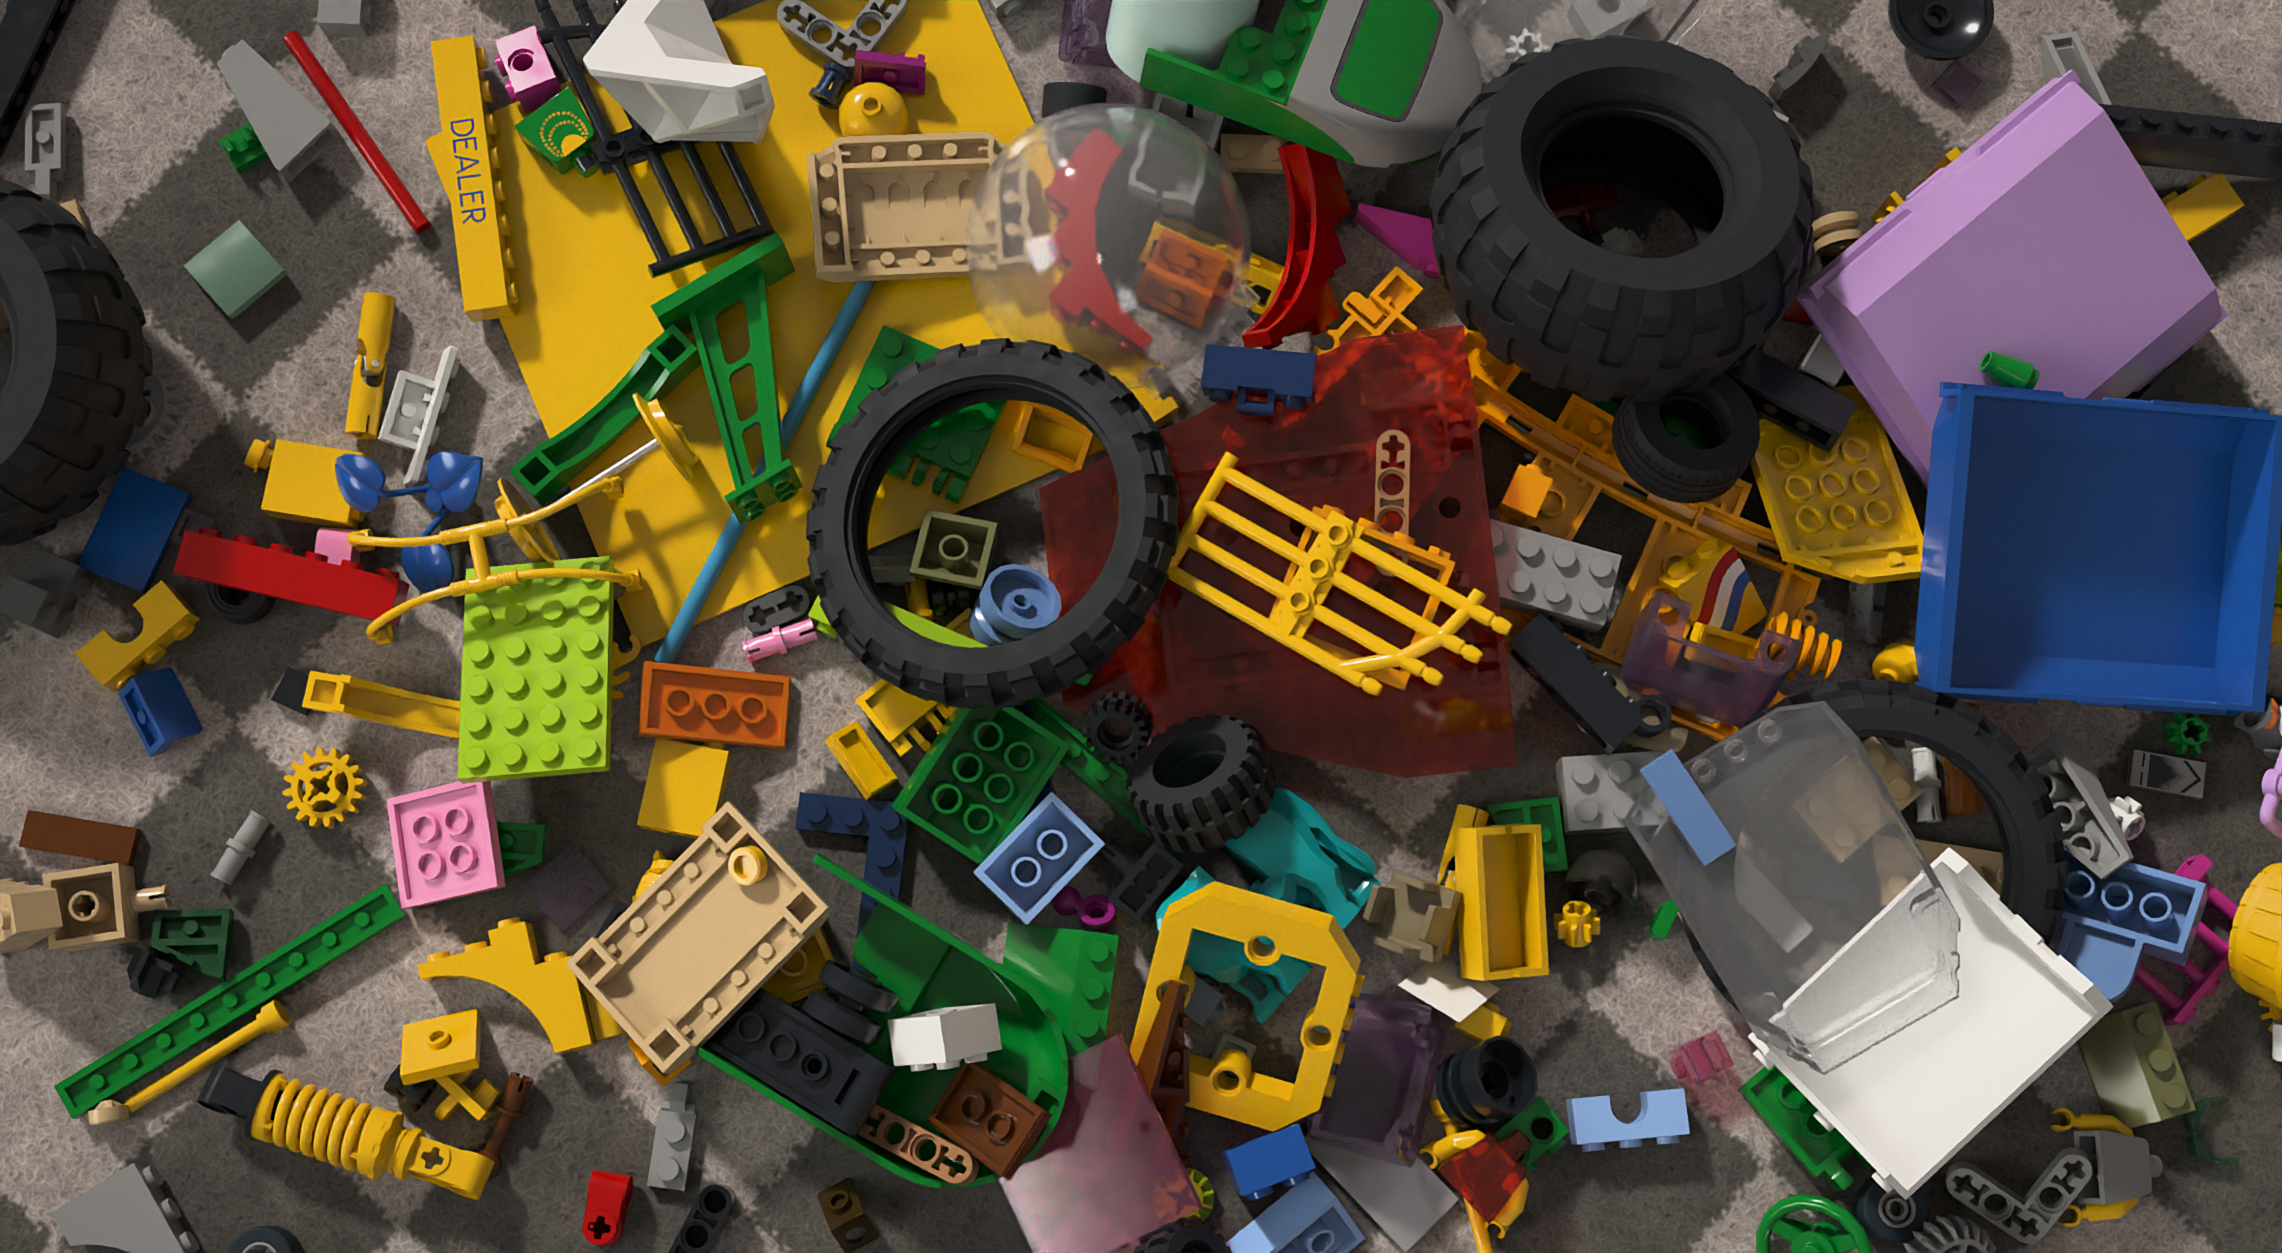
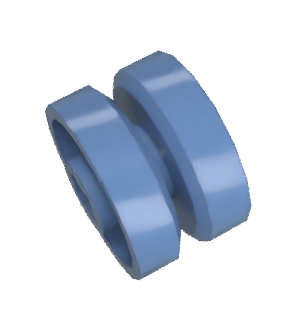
[969,564,1062,647]

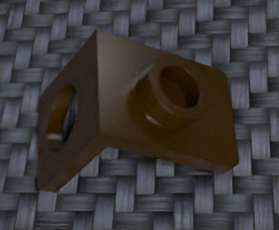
[817,1178,879,1253]

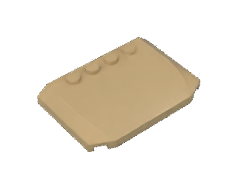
[807,132,1033,283]

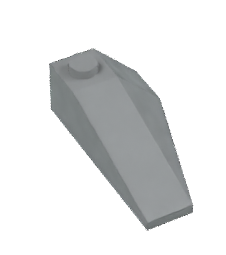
[2025,735,2134,879]

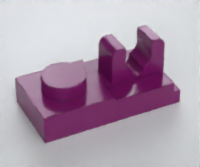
[854,50,926,95]

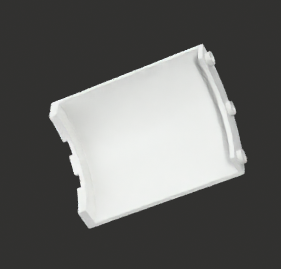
[1748,847,2114,1200]

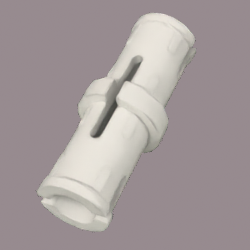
[1911,747,1942,823]

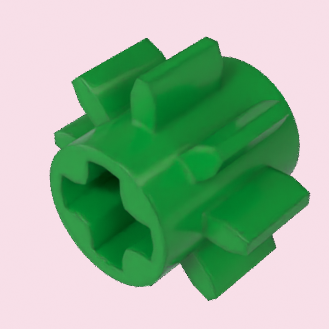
[2162,713,2212,756]

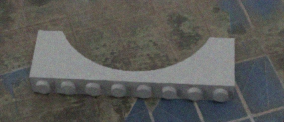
[52,1162,200,1253]

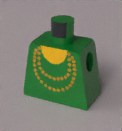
[514,86,599,178]

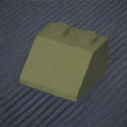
[909,509,997,590]

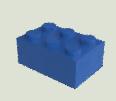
[1221,1124,1316,1201]

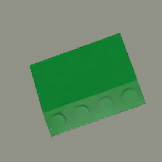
[891,706,1071,865]
[1003,923,1119,1087]

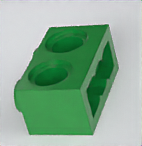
[1485,1095,1569,1178]

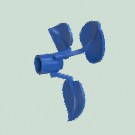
[335,451,483,600]

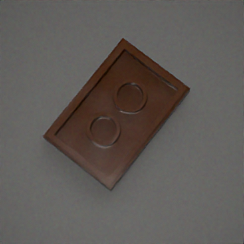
[927,1062,1052,1181]

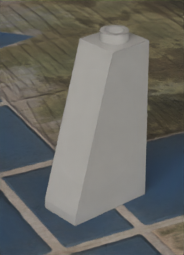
[217,39,340,183]

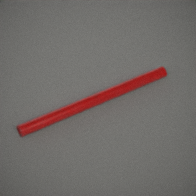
[283,30,431,234]

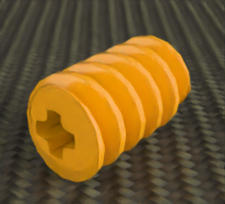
[1755,611,1842,684]

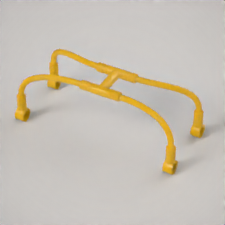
[347,476,644,646]

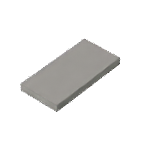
[1304,1089,1459,1253]

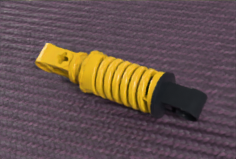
[196,1065,495,1200]

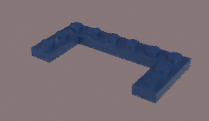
[791,792,909,1020]

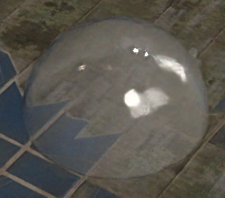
[965,102,1261,405]

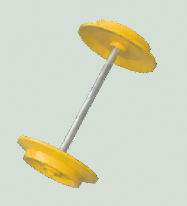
[494,392,698,565]

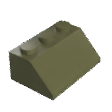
[2077,1000,2196,1128]

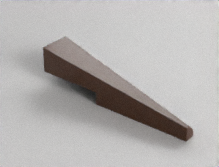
[1105,980,1190,1168]

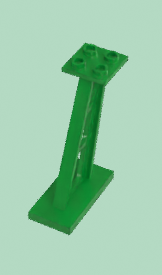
[651,232,803,524]

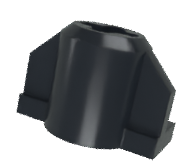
[126,945,187,1000]

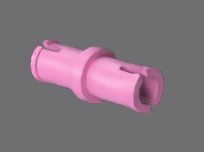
[742,618,819,664]

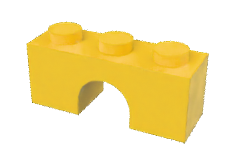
[75,580,200,692]

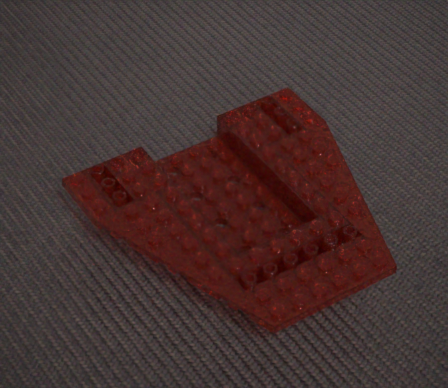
[1039,325,1518,778]

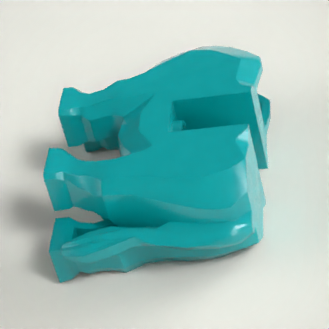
[1155,787,1382,1026]

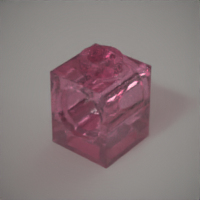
[1669,1030,1734,1085]

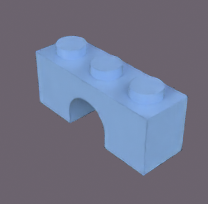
[1566,1088,1690,1152]

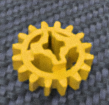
[282,747,368,829]

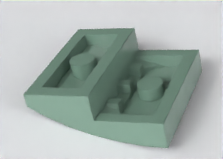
[184,220,288,320]

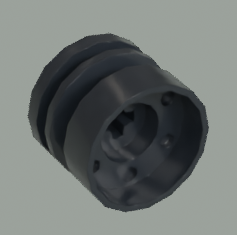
[1435,1036,1538,1130]

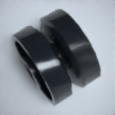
[802,959,901,1046]

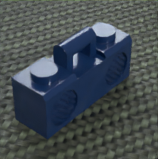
[1201,344,1319,417]

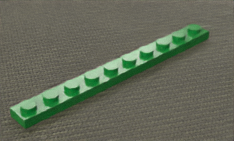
[54,884,407,1119]

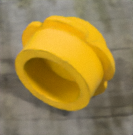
[244,439,274,473]

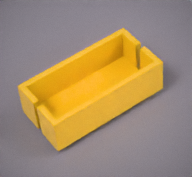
[1453,824,1549,981]

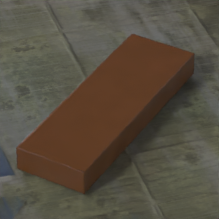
[19,810,141,866]

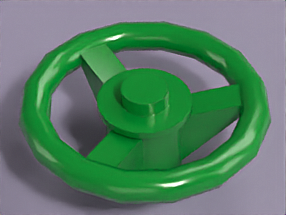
[1756,1194,1873,1253]

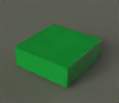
[1646,900,1679,942]

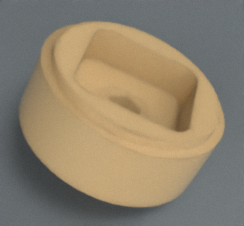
[88,1099,130,1126]

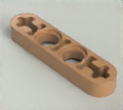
[1374,429,1411,578]
[858,1104,979,1186]

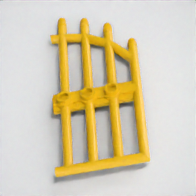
[1167,451,1513,696]

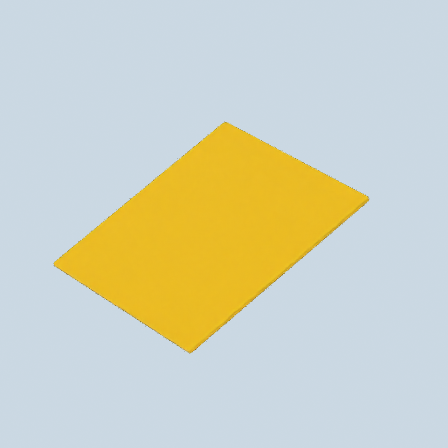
[426,0,1162,648]

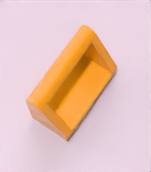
[1012,401,1096,476]

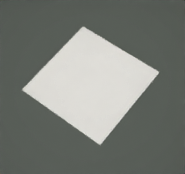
[1397,956,1500,1023]

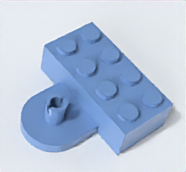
[2056,845,2208,1003]

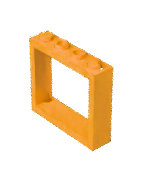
[1263,504,1456,691]

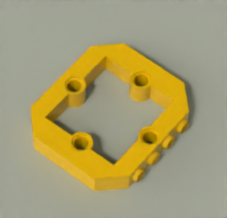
[1129,881,1365,1132]

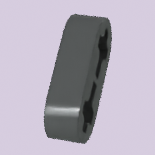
[743,585,811,635]

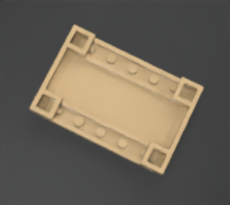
[565,801,832,1074]

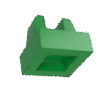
[218,123,269,174]

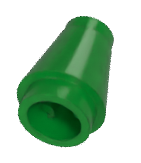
[1979,351,2040,389]

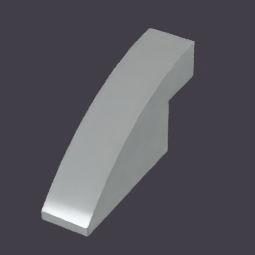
[2041,31,2112,105]

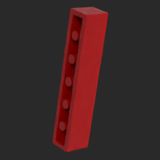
[173,526,410,627]

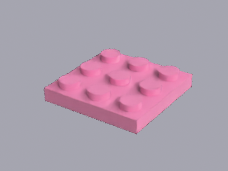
[386,781,506,909]

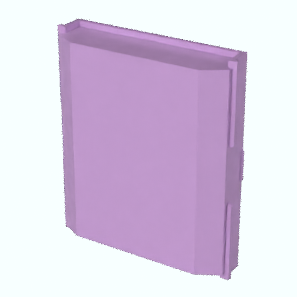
[1796,69,2228,492]

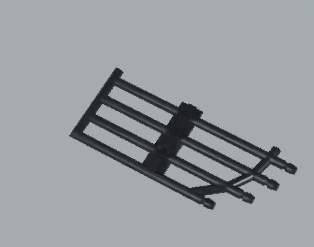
[534,0,775,279]

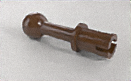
[478,1072,534,1180]

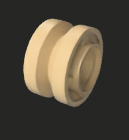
[1811,211,1864,256]

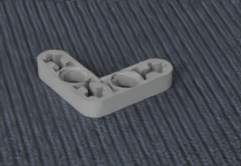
[777,0,908,73]
[1945,1147,2092,1244]

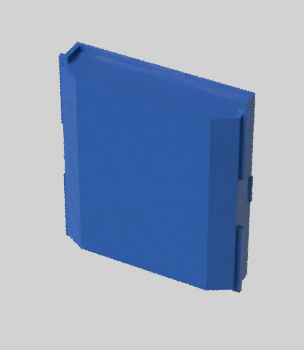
[1914,382,2282,716]

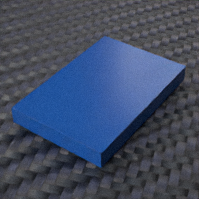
[76,467,193,594]

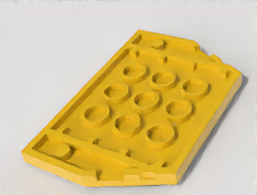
[1750,385,1924,585]

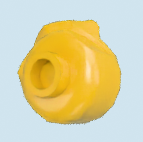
[1872,640,1919,685]

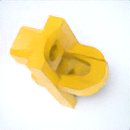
[434,1069,502,1121]

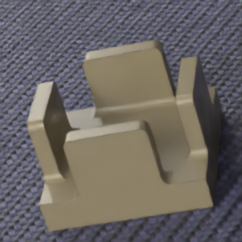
[1363,869,1463,964]

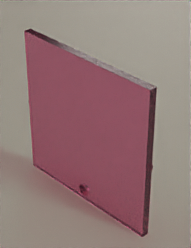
[998,1033,1203,1253]

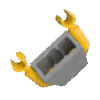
[2050,1108,2163,1227]

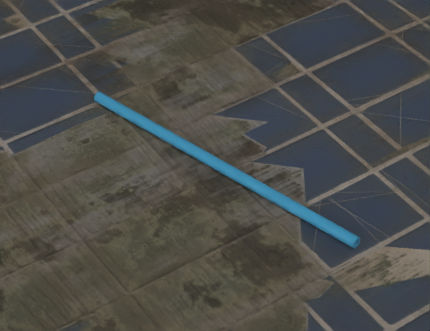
[654,281,876,664]

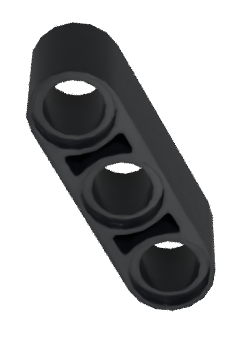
[668,1184,737,1253]

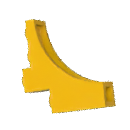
[417,917,598,1055]

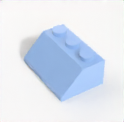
[973,791,1105,925]
[1225,1171,1365,1253]

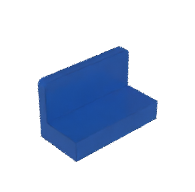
[118,668,203,757]

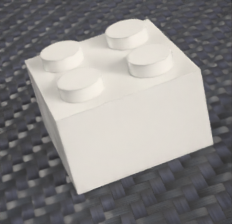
[888,1003,1002,1072]

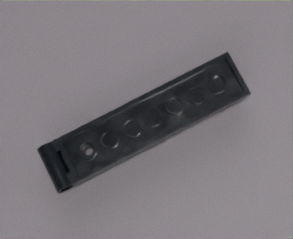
[595,901,896,1137]

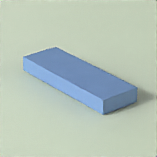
[1640,749,1736,866]

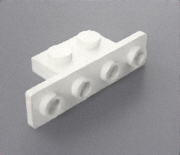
[378,346,460,487]

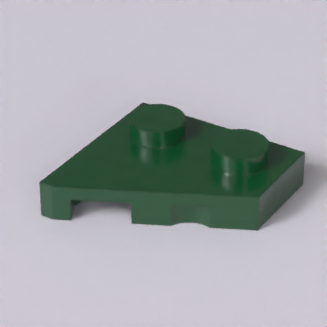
[150,908,234,982]

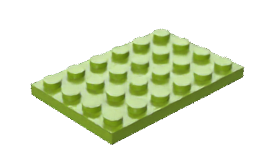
[457,556,614,784]

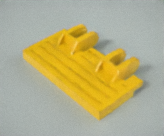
[855,608,978,758]

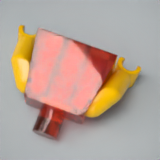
[1419,1128,1533,1239]

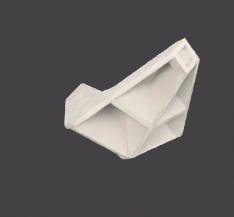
[583,0,775,145]

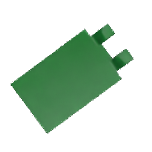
[1738,1066,1872,1192]

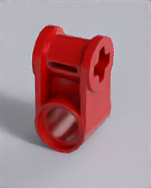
[582,1170,633,1246]

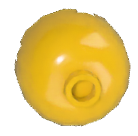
[839,82,910,137]

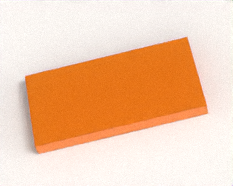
[637,661,791,750]

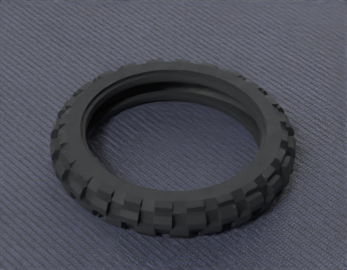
[806,338,1180,709]
[1674,679,2067,1027]

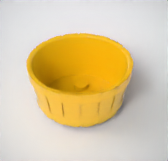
[2228,863,2282,1011]

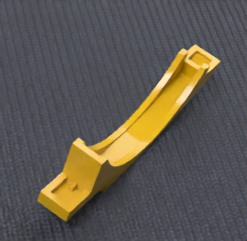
[302,671,460,739]

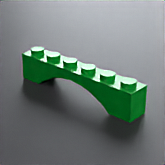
[509,324,701,507]

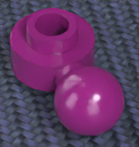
[1052,886,1116,933]

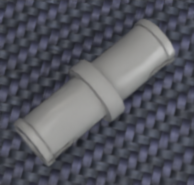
[210,810,271,886]

